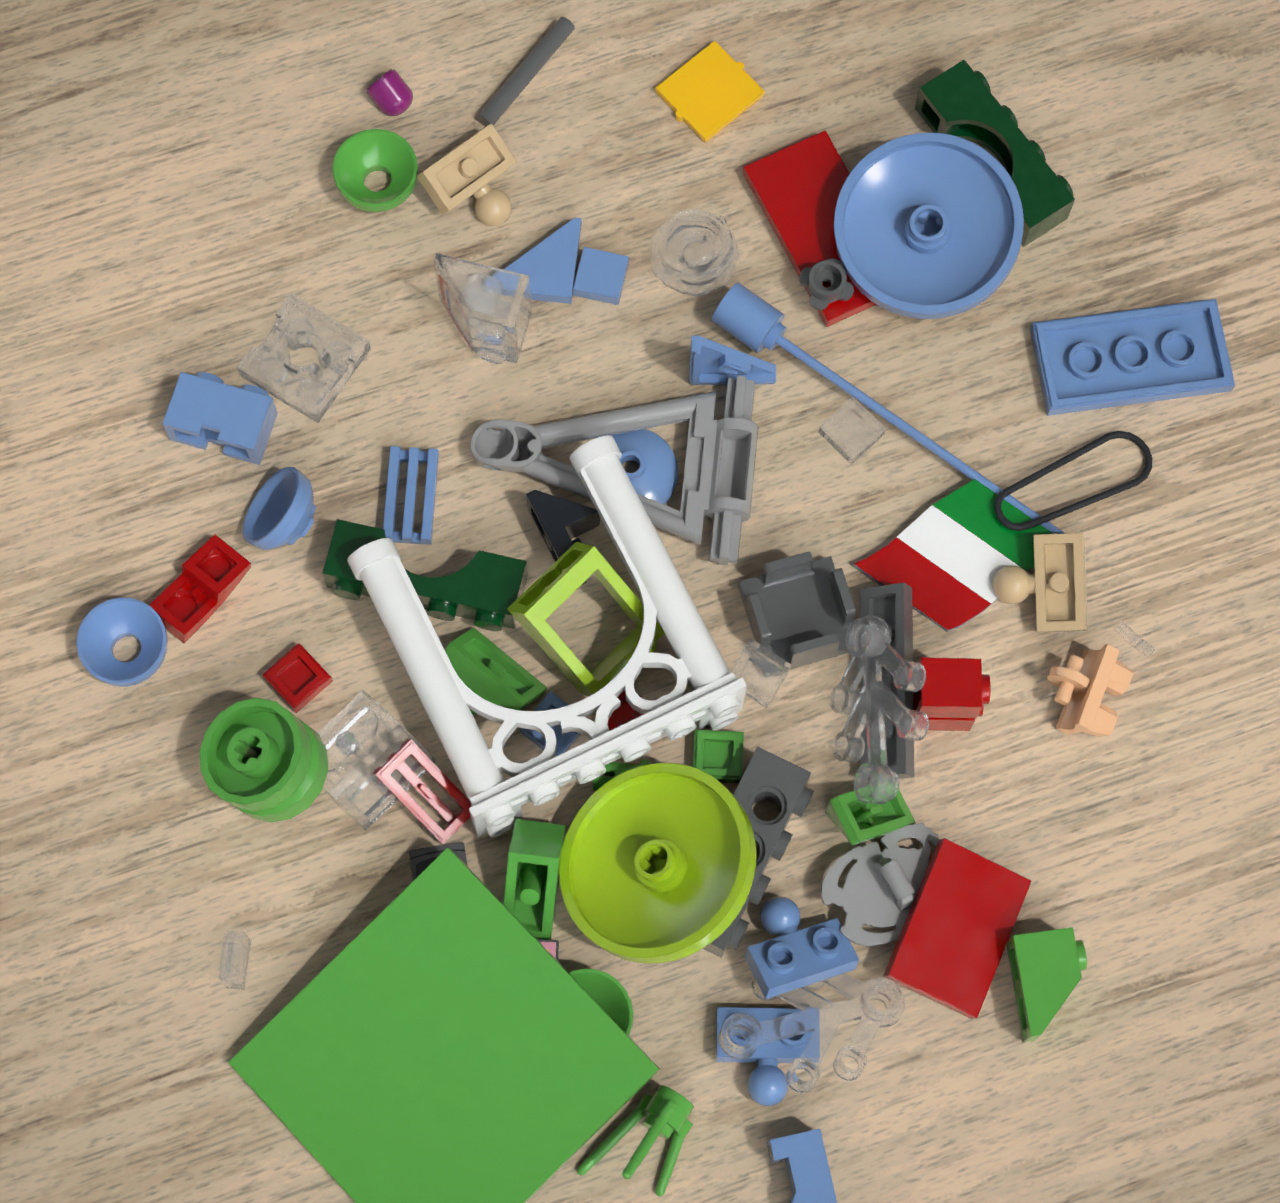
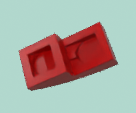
[149,534,251,644]

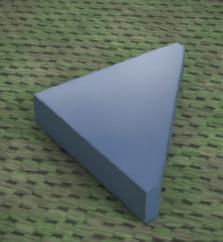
[485,218,582,304]
[689,336,776,385]

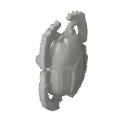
[821,822,940,947]

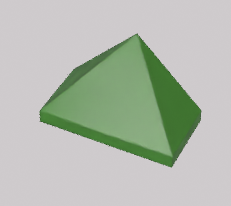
[445,627,547,714]
[825,780,916,846]

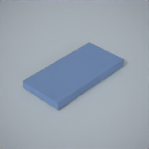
[1030,299,1235,416]

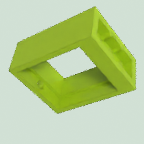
[507,542,665,696]

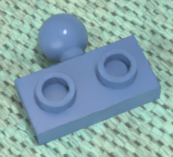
[744,896,859,999]
[716,1007,819,1106]

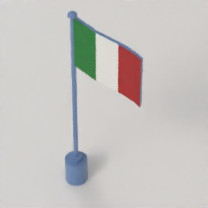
[711,282,1064,632]

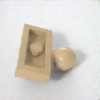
[416,123,517,226]
[993,533,1088,633]

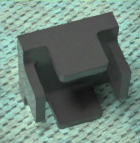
[738,551,860,676]

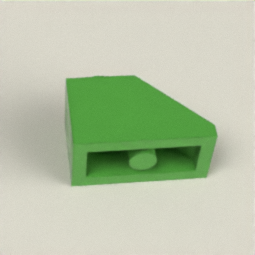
[504,819,566,940]
[1006,927,1087,1043]

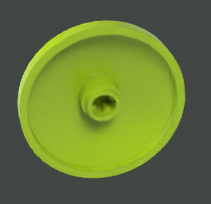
[559,763,756,964]

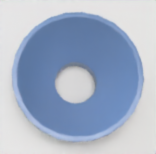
[242,467,316,550]
[76,598,168,687]

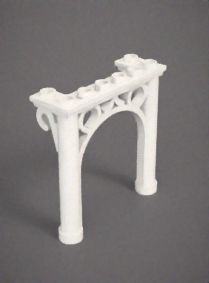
[347,435,747,838]

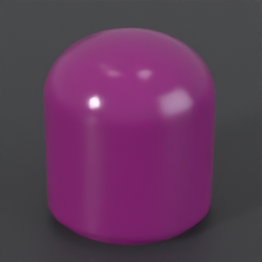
[367,69,413,116]

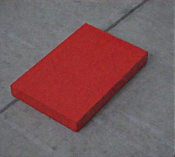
[883,838,1032,1019]

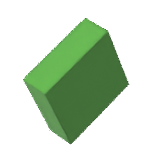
[693,730,744,783]

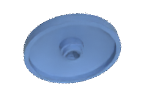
[834,133,1024,319]

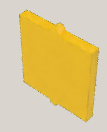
[655,41,765,143]

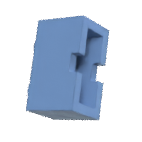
[162,372,278,465]

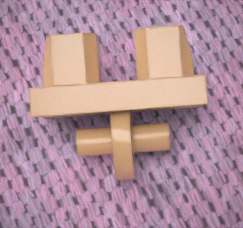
[1047,644,1134,737]

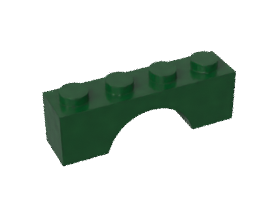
[915,59,1075,247]
[322,519,528,631]

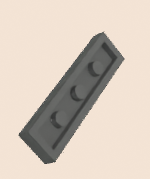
[860,583,915,782]

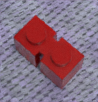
[913,657,991,731]

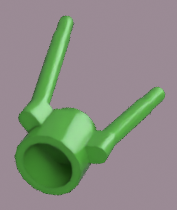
[577,1085,694,1196]

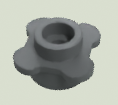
[799,258,854,310]

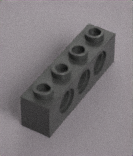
[703,746,814,958]

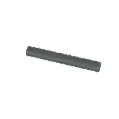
[477,17,575,127]

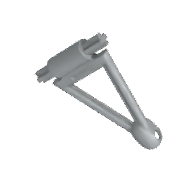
[471,376,759,566]

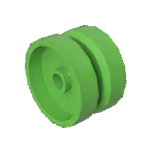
[199,698,328,823]

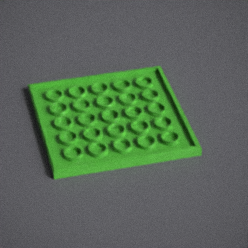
[228,848,660,1203]

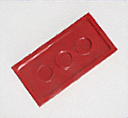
[743,130,877,327]

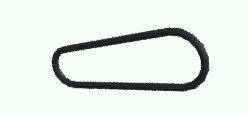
[994,431,1153,531]

